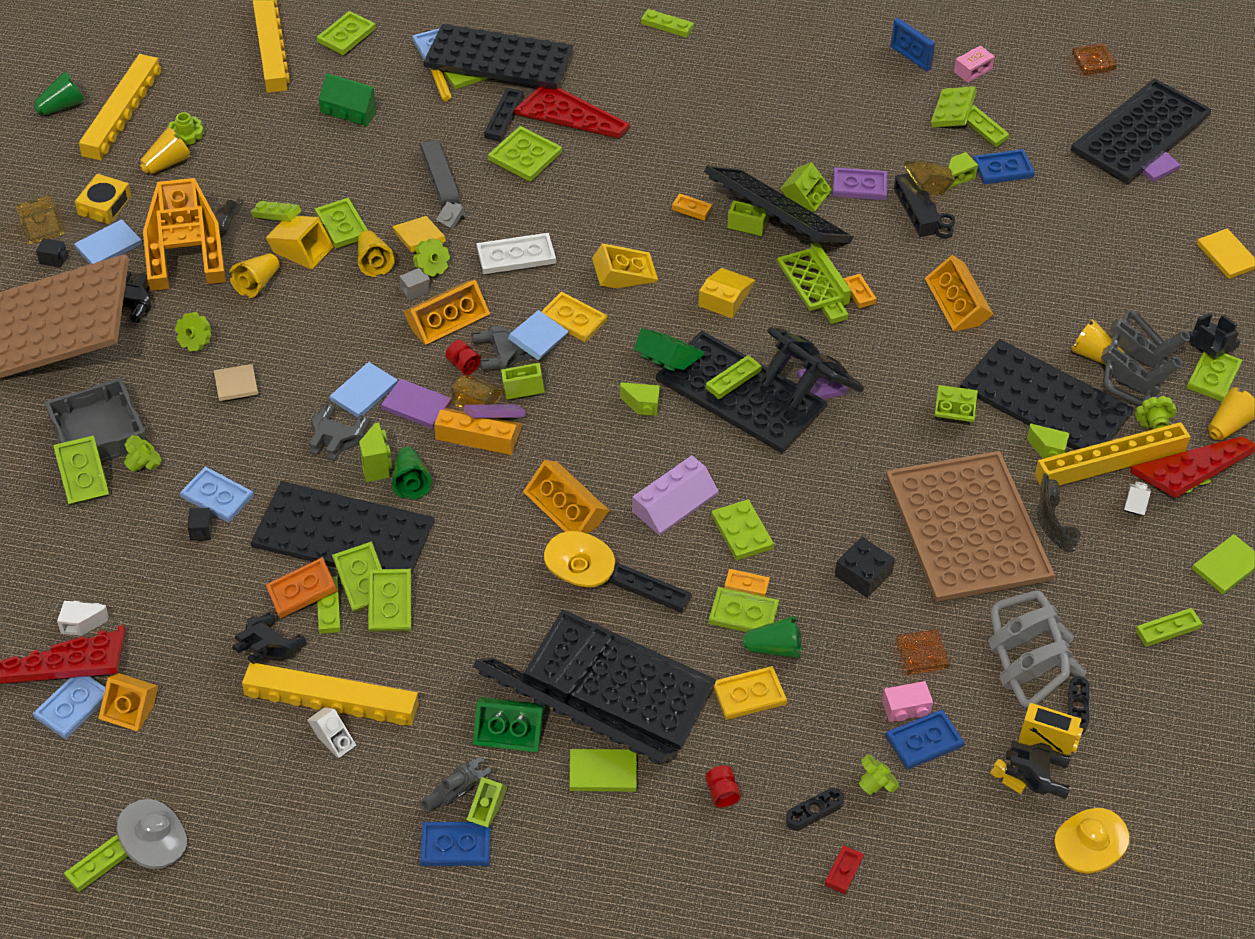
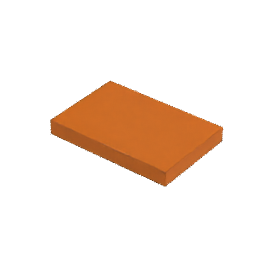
[266,557,338,619]

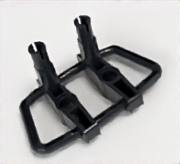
[759,327,864,409]

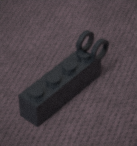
[893,172,955,239]

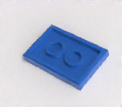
[890,18,935,71]
[973,149,1035,184]
[885,709,965,770]
[420,822,490,866]

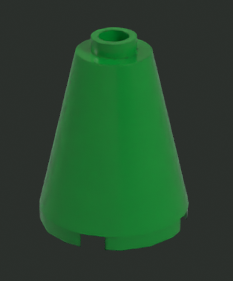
[33,72,85,116]
[392,447,432,500]
[743,616,802,659]

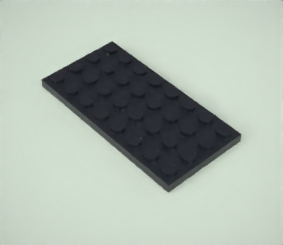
[423,24,573,89]
[1071,78,1212,183]
[704,166,854,244]
[656,330,827,453]
[960,339,1134,450]
[251,481,434,575]
[523,609,716,750]

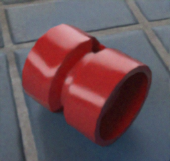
[445,340,481,375]
[705,765,741,808]

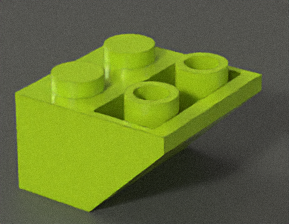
[780,162,832,212]
[727,200,771,236]
[501,363,545,399]
[934,385,978,422]
[359,422,392,482]

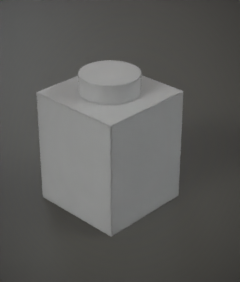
[400,268,430,301]

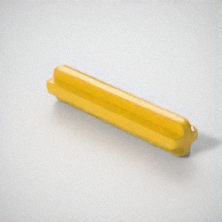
[430,68,452,102]

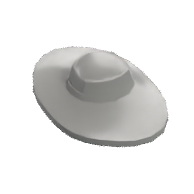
[116,799,187,869]

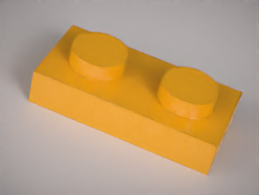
[672,193,712,221]
[844,274,877,309]
[724,569,770,597]

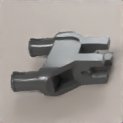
[471,326,532,371]
[309,403,370,462]
[420,757,491,812]

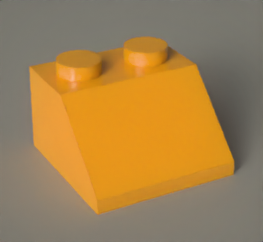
[98,673,158,732]

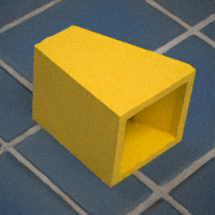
[266,216,334,269]

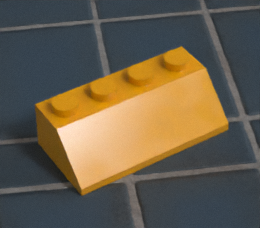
[925,255,994,332]
[403,280,490,345]
[434,408,522,455]
[523,460,610,534]

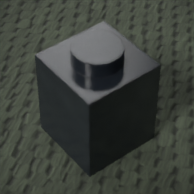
[36,238,68,268]
[188,508,213,541]

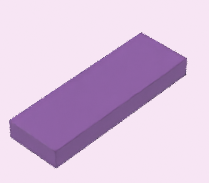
[464,404,526,418]

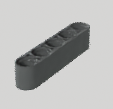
[420,140,459,206]

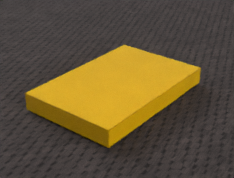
[392,216,446,252]
[1196,228,1255,279]
[541,292,607,342]
[713,666,787,720]

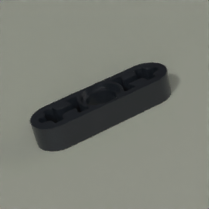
[1068,676,1089,734]
[785,788,844,831]

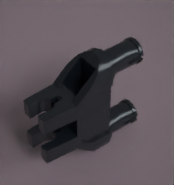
[122,271,152,323]
[232,612,306,664]
[1005,741,1070,799]

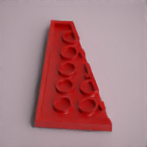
[514,87,630,138]
[1130,436,1255,498]
[0,625,126,684]

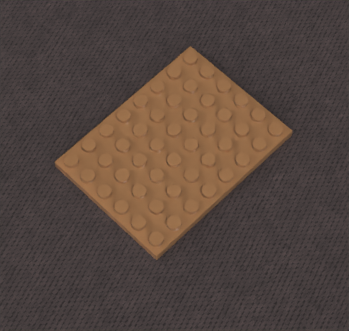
[0,254,129,378]
[885,451,1055,602]

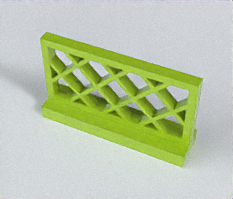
[777,242,851,311]

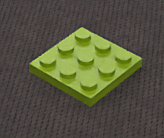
[488,126,562,182]

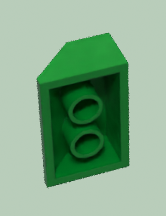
[319,73,376,126]
[634,327,704,371]
[473,697,545,752]

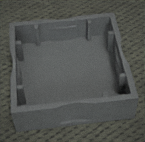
[45,377,147,463]

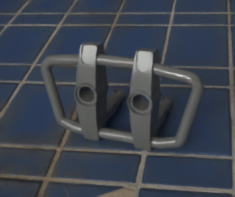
[1101,310,1190,406]

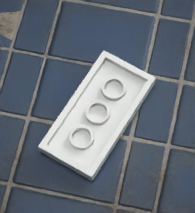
[476,233,556,274]

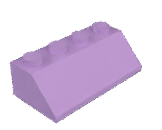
[632,455,719,536]

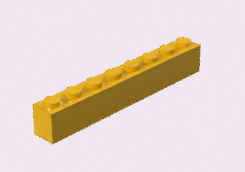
[253,0,290,93]
[79,54,161,161]
[1034,422,1191,490]
[242,662,419,726]

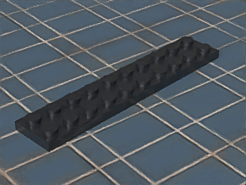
[473,657,678,764]

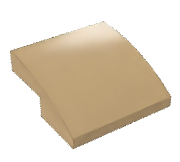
[214,364,258,401]

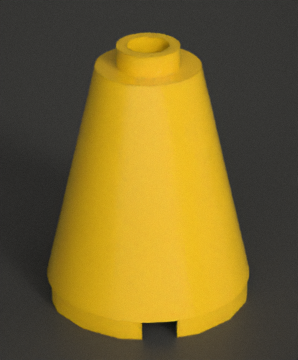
[139,127,191,175]
[357,231,395,277]
[229,253,280,298]
[1070,319,1125,365]
[1208,387,1255,440]

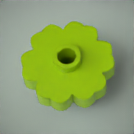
[167,112,204,145]
[413,239,450,277]
[175,312,211,352]
[1135,396,1177,429]
[124,435,162,472]
[859,754,899,795]

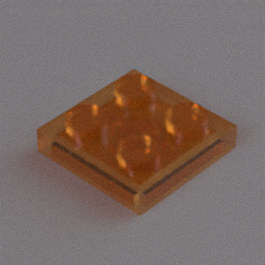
[1072,43,1117,75]
[896,629,950,675]

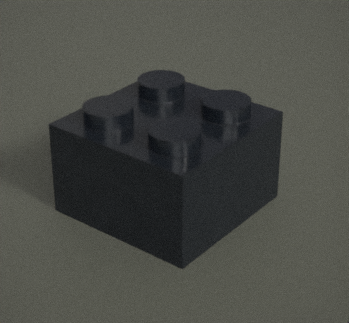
[835,537,895,598]

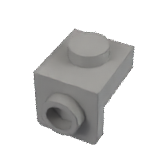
[436,201,467,230]

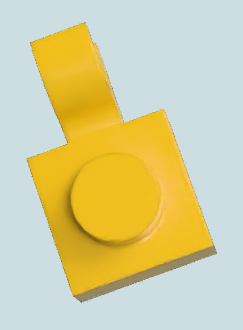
[990,759,1027,794]

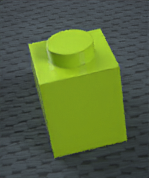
[944,152,978,189]
[620,382,660,416]
[1027,424,1069,458]
[467,777,508,828]

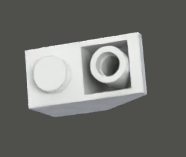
[1124,481,1151,515]
[57,601,109,636]
[307,707,356,758]

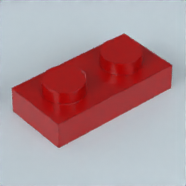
[824,845,864,895]

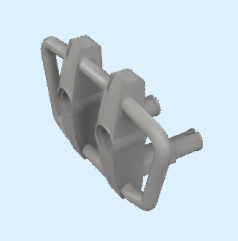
[988,590,1086,708]

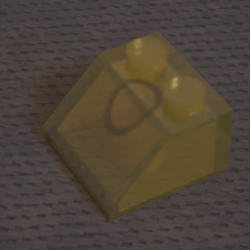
[903,161,956,195]
[14,195,65,245]
[451,375,505,408]

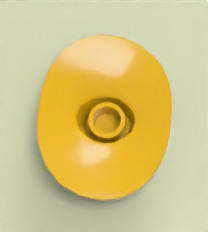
[544,531,615,588]
[1054,808,1129,874]

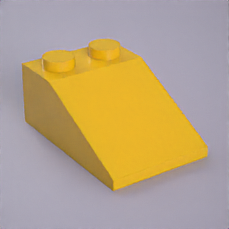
[592,243,658,288]
[698,268,755,319]

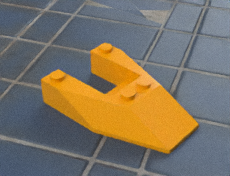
[143,178,226,291]

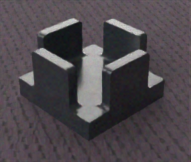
[1189,313,1241,358]

